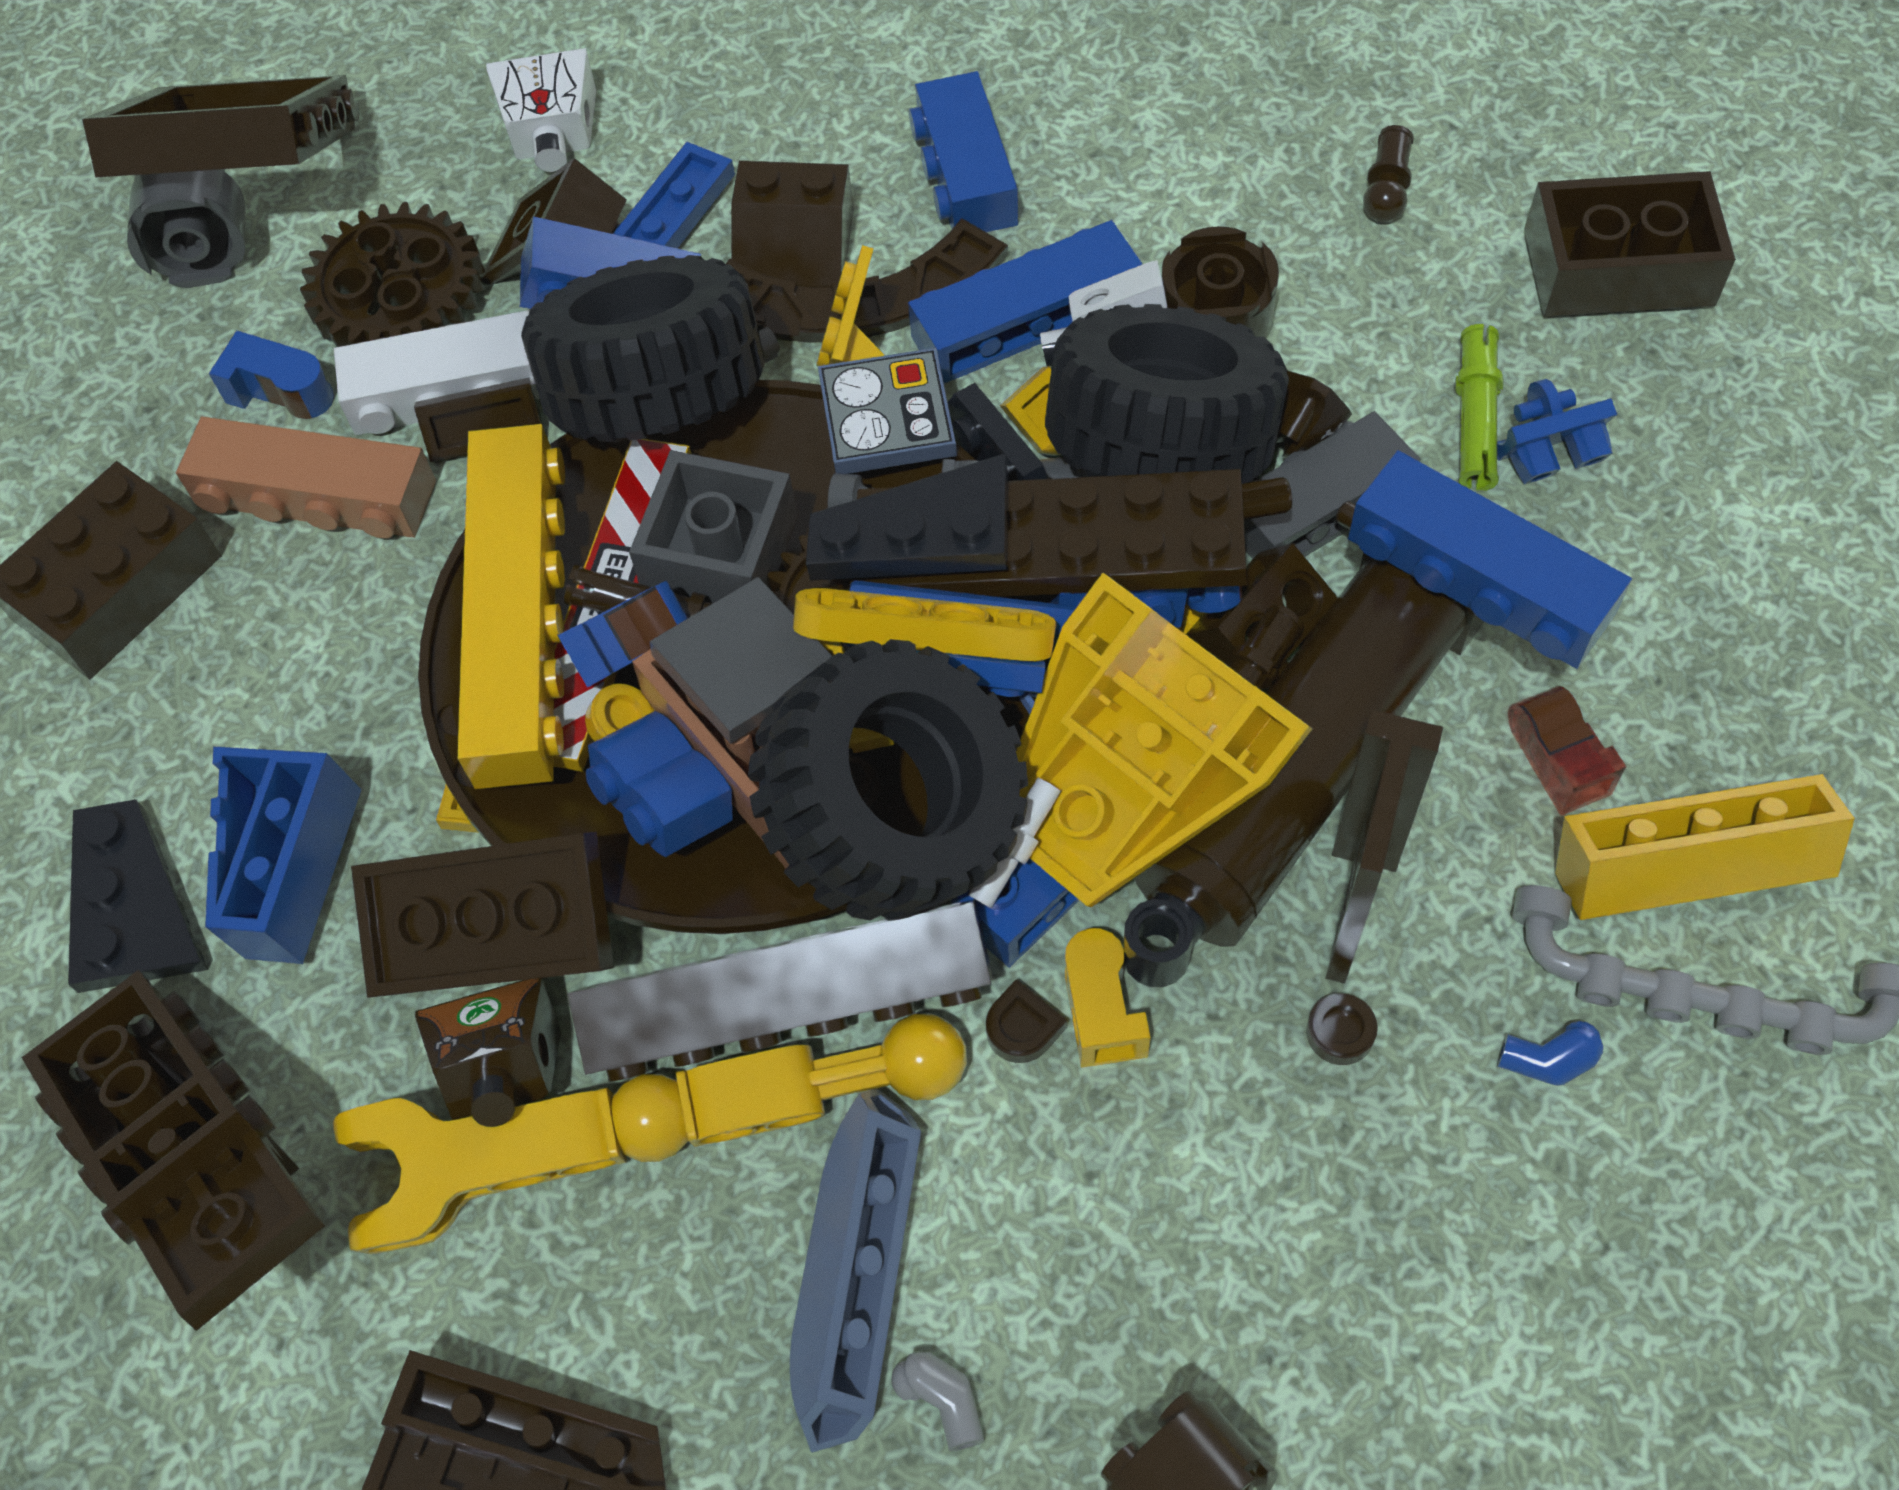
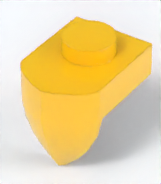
[1000,366,1062,456]

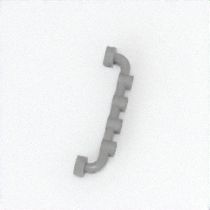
[1513,885,1899,1055]

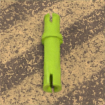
[1455,324,1504,491]

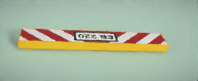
[553,439,691,772]

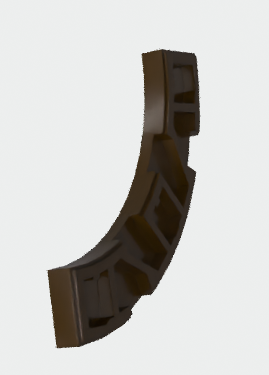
[726,218,1008,343]

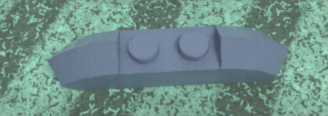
[790,1088,921,1453]

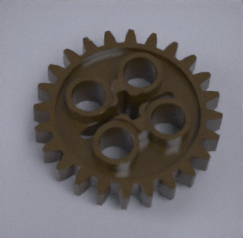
[300,202,485,347]

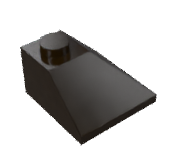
[480,158,627,285]

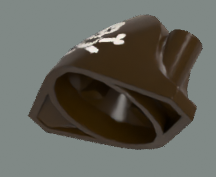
[1276,370,1352,459]

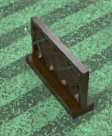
[1325,709,1444,984]

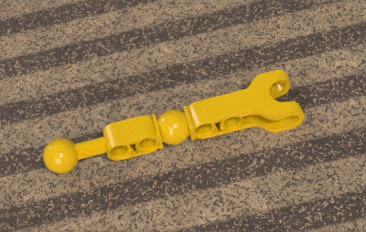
[333,1013,967,1254]

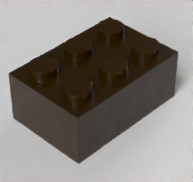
[1524,171,1736,316]
[0,461,222,680]

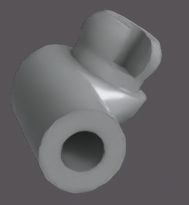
[891,1352,985,1451]

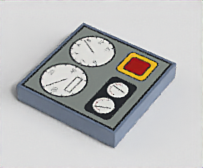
[818,348,957,474]

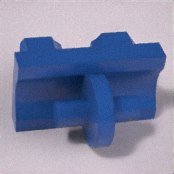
[1497,379,1617,485]

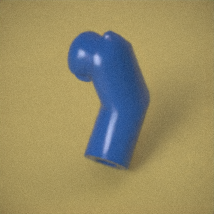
[1497,1021,1604,1086]

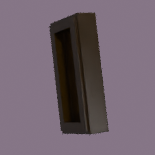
[414,377,542,462]

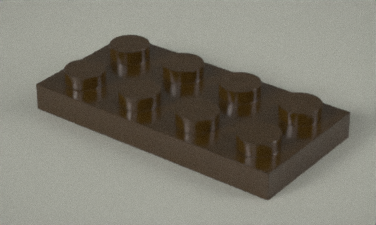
[351,832,614,998]

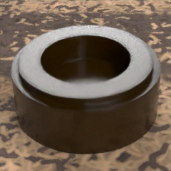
[1306,993,1378,1065]

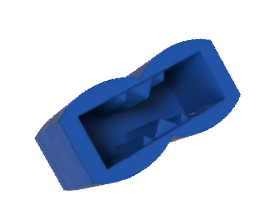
[586,711,733,857]

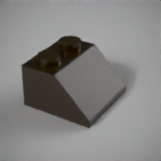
[731,160,854,287]

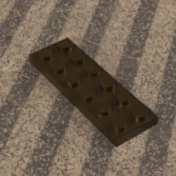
[849,469,1246,597]

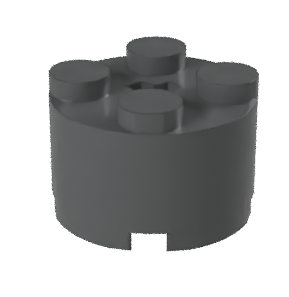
[127,169,246,288]

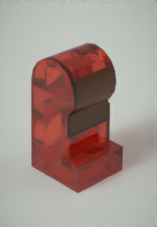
[1508,686,1627,816]

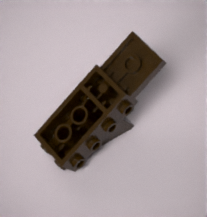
[21,969,325,1331]

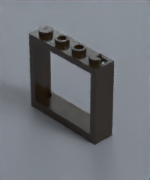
[82,75,360,178]

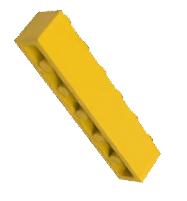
[458,424,565,789]

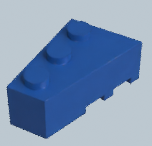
[205,746,362,964]

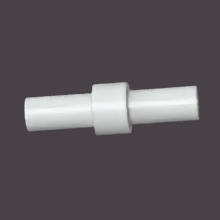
[968,778,1061,908]

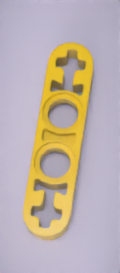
[793,588,1056,661]

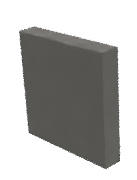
[650,577,832,744]

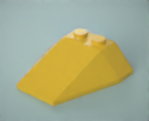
[1016,573,1312,907]

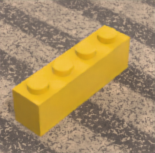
[1555,774,1855,920]

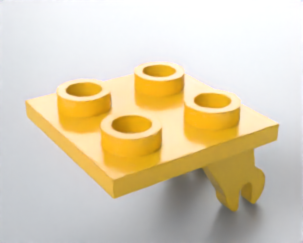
[816,245,885,366]

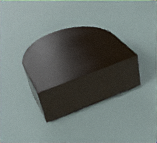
[986,979,1068,1063]

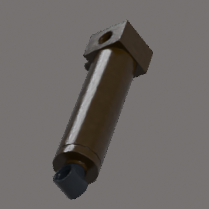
[1123,501,1484,987]

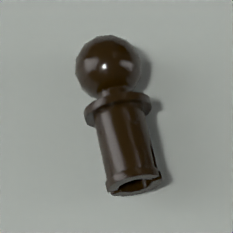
[1363,125,1414,223]

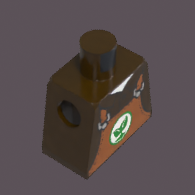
[415,978,561,1127]

